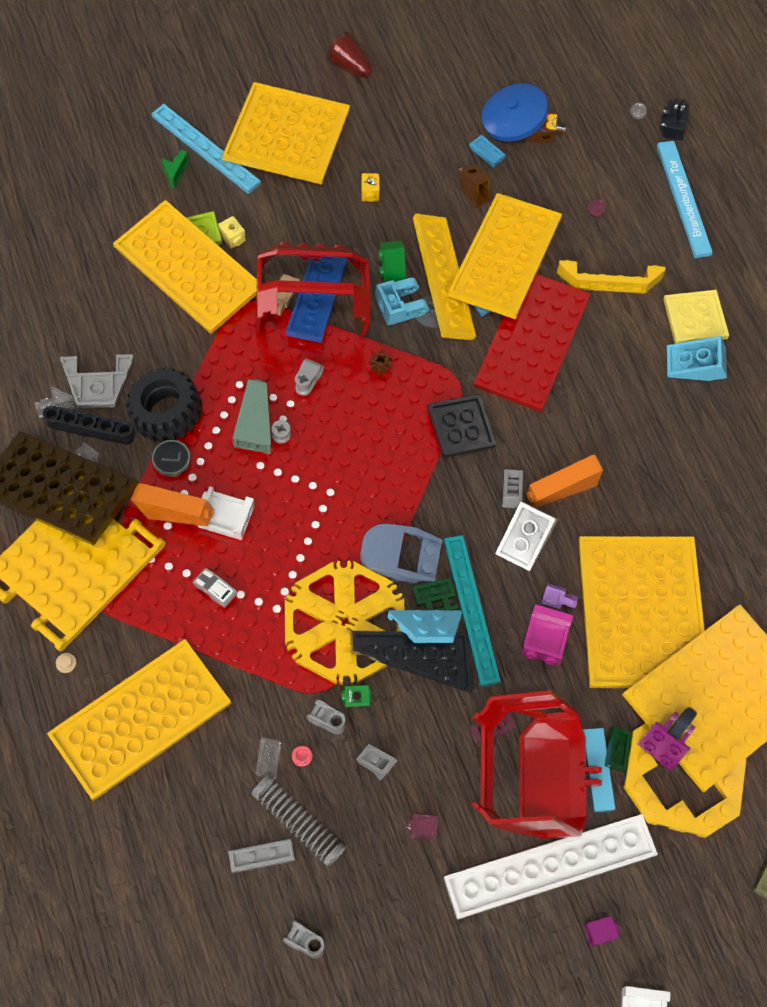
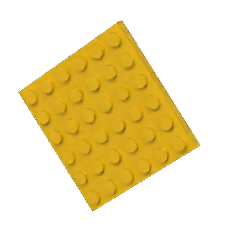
[222,82,350,185]

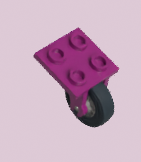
[637,706,697,771]

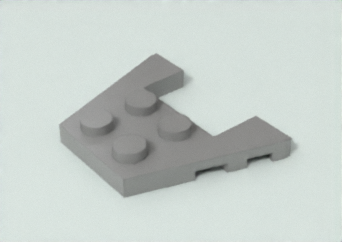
[60,354,134,409]

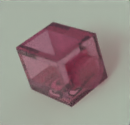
[407,813,438,841]

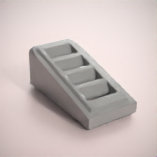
[502,469,523,508]

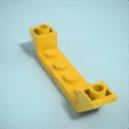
[557,260,666,293]

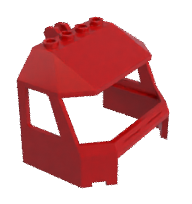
[255,242,370,337]
[470,691,602,839]

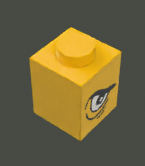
[361,174,379,202]

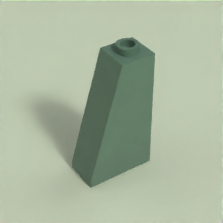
[233,380,272,454]

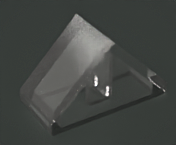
[256,737,283,779]

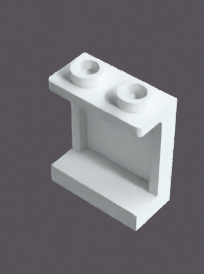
[198,486,255,540]
[621,986,670,1007]

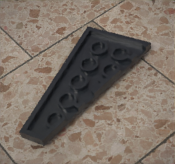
[350,631,473,693]

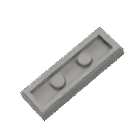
[228,839,295,873]

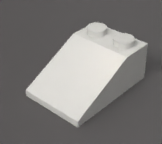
[495,502,558,571]

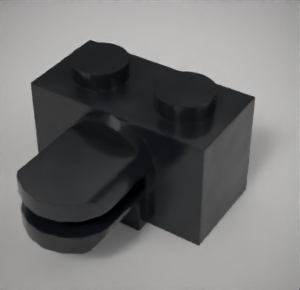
[660,98,689,141]

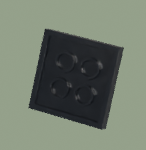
[427,394,497,458]

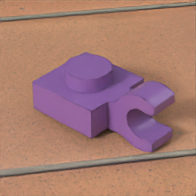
[541,583,578,609]

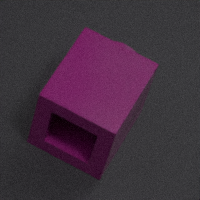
[584,916,620,947]

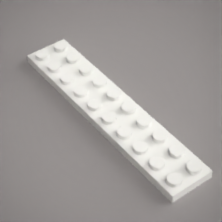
[444,814,658,920]

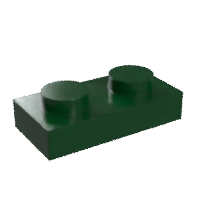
[605,726,632,773]

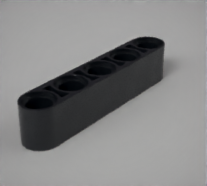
[42,406,135,445]

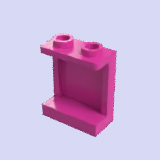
[521,604,573,666]

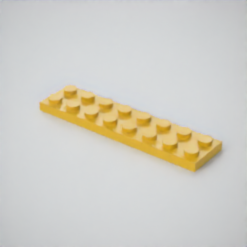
[413,214,476,340]

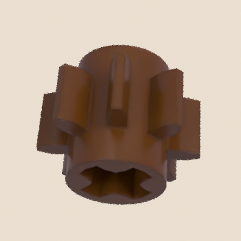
[369,351,392,375]

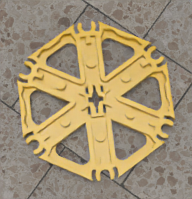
[285,561,405,685]

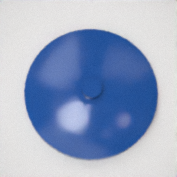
[482,84,549,142]

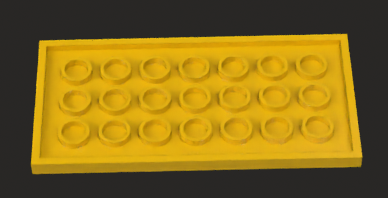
[448,193,562,319]
[113,200,257,334]
[47,639,232,801]

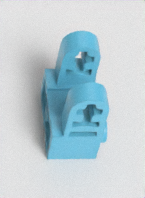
[374,278,429,326]

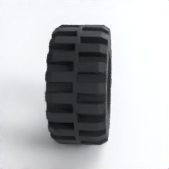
[126,368,202,442]

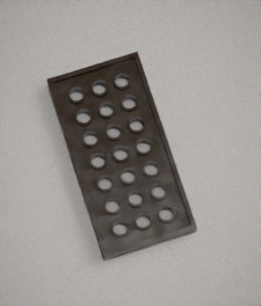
[0,431,138,546]

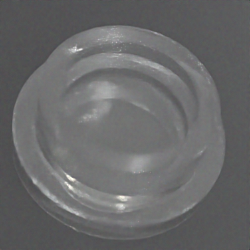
[630,103,647,119]

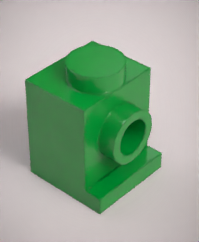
[342,685,372,707]

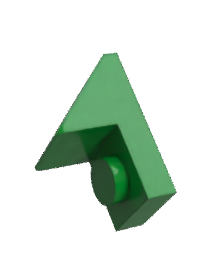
[161,150,189,189]

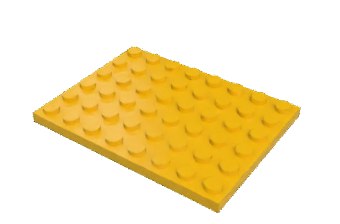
[578,536,705,688]
[622,605,767,792]

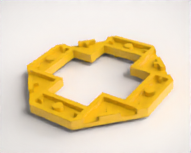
[623,723,746,838]

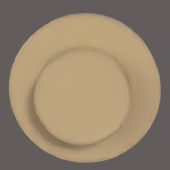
[56,653,77,673]

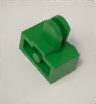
[378,241,406,283]

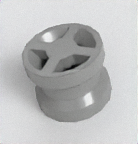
[271,420,291,444]

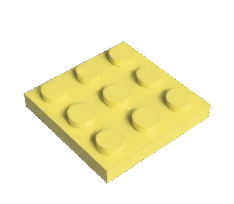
[663,290,729,344]

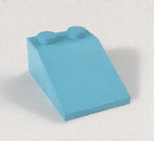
[667,336,727,381]

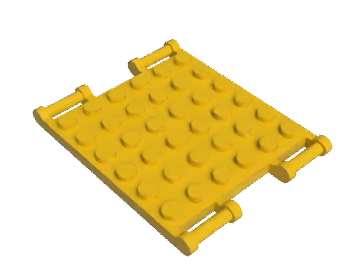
[0,475,166,652]

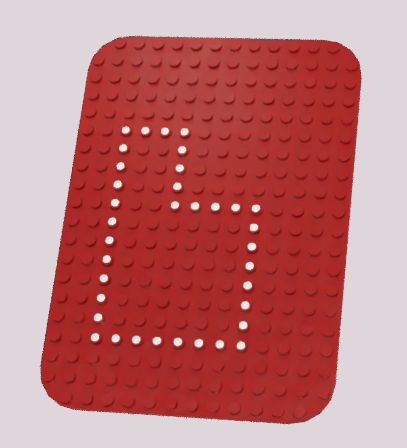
[102,301,463,694]

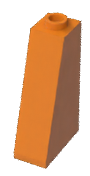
[526,454,603,508]
[131,483,214,526]

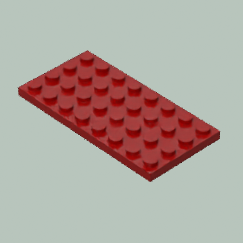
[473,274,591,413]

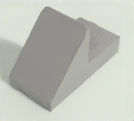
[356,744,397,781]

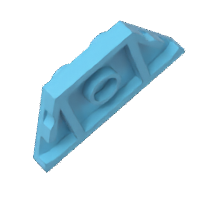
[387,610,462,643]

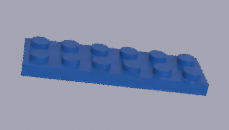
[286,257,348,343]

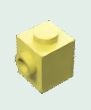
[218,216,246,249]

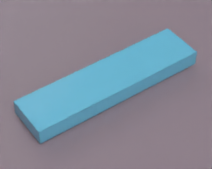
[584,728,615,812]

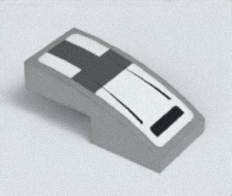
[193,568,238,608]

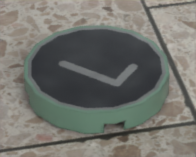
[152,440,191,477]

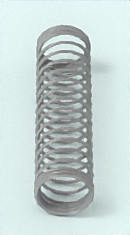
[252,775,345,867]

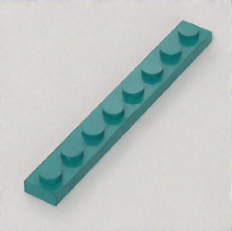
[444,535,501,688]

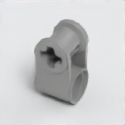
[295,358,324,396]
[306,700,346,734]
[282,921,325,958]

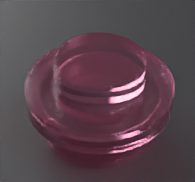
[588,199,605,216]

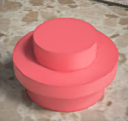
[292,746,312,767]

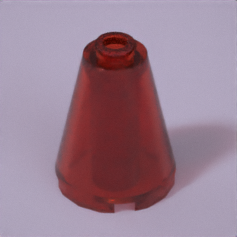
[326,32,372,78]

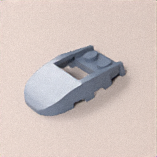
[360,524,443,584]

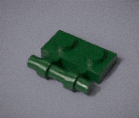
[412,578,459,611]

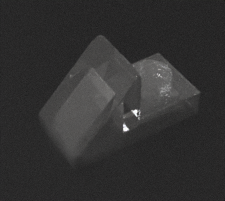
[34,386,76,418]

